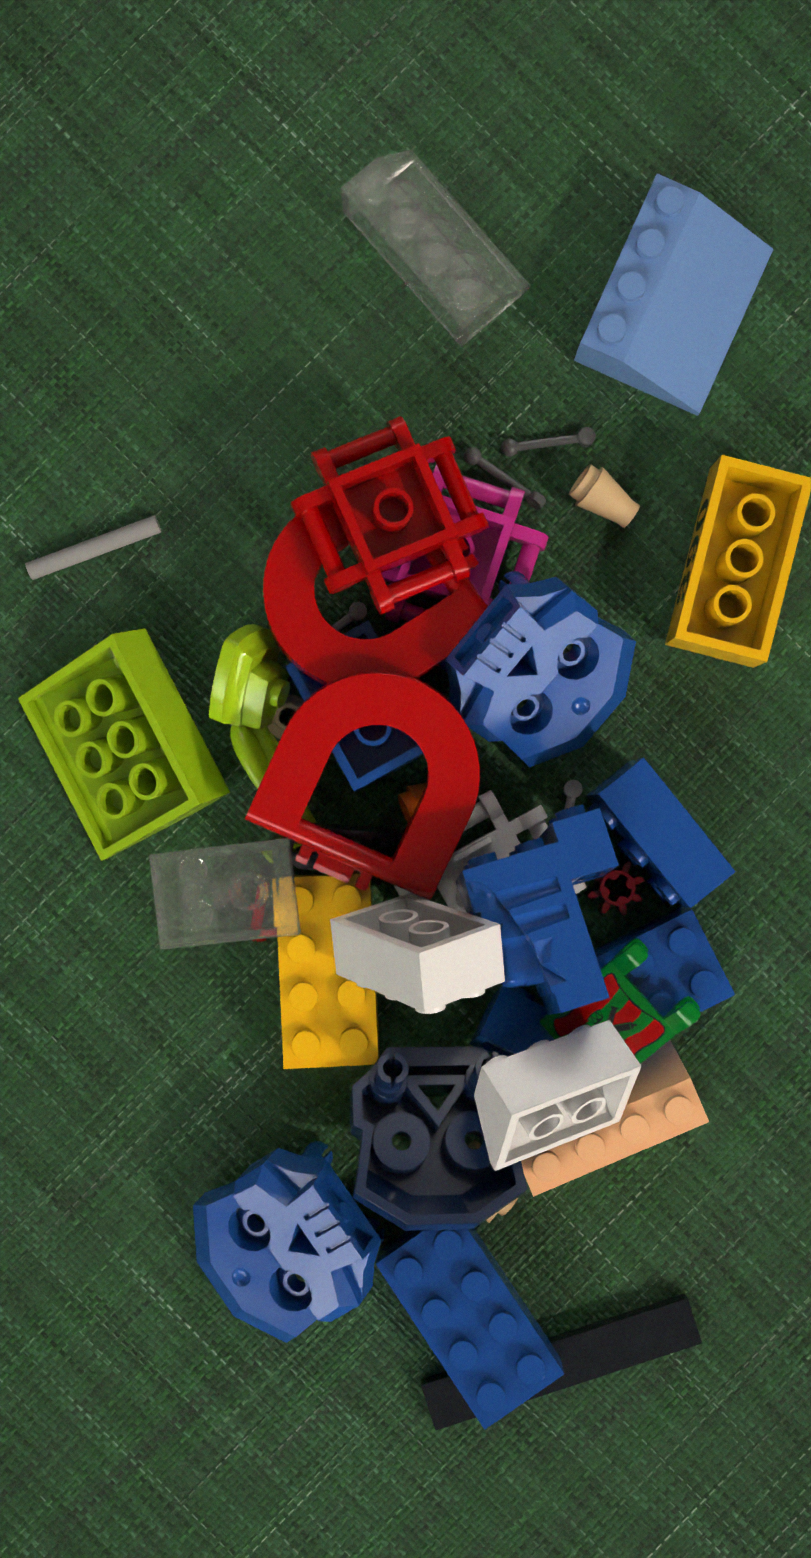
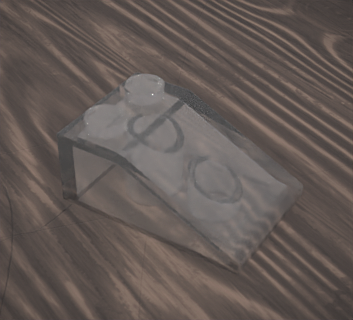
[149,838,301,950]

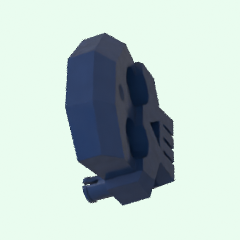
[350,1046,527,1231]

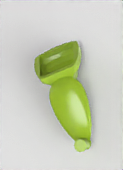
[209,624,316,863]

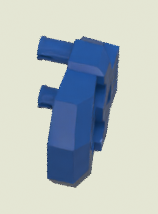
[440,571,636,767]
[193,1141,385,1343]

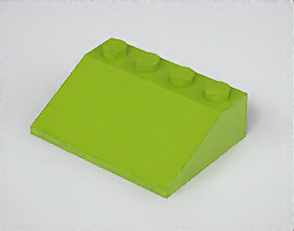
[18,628,230,861]

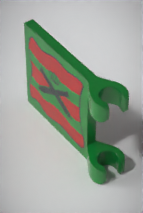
[539,938,701,1064]

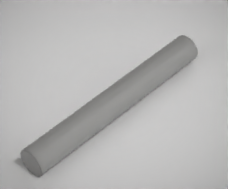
[25,515,162,580]

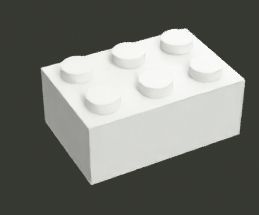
[330,894,505,1014]

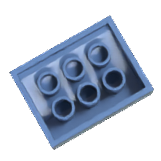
[574,173,773,416]

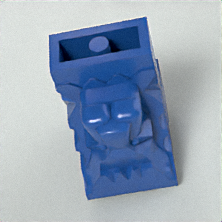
[455,805,619,1015]

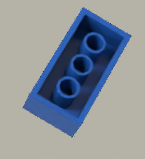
[376,1228,564,1430]

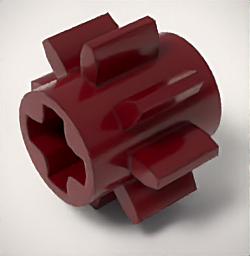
[585,860,644,916]

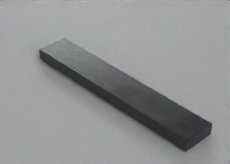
[421,1293,702,1430]

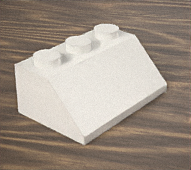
[474,1020,641,1171]

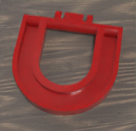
[263,504,488,685]
[245,671,480,901]

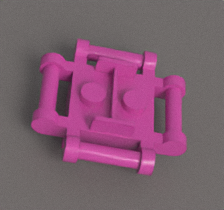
[382,465,549,624]

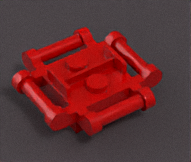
[290,416,490,614]

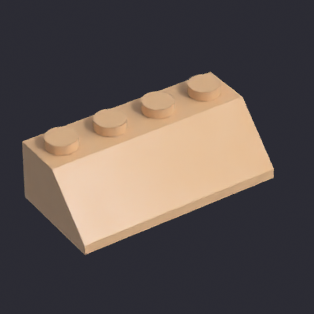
[521,1040,709,1197]

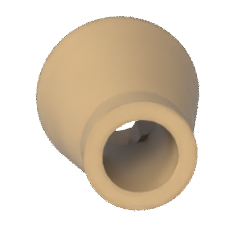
[569,464,640,528]

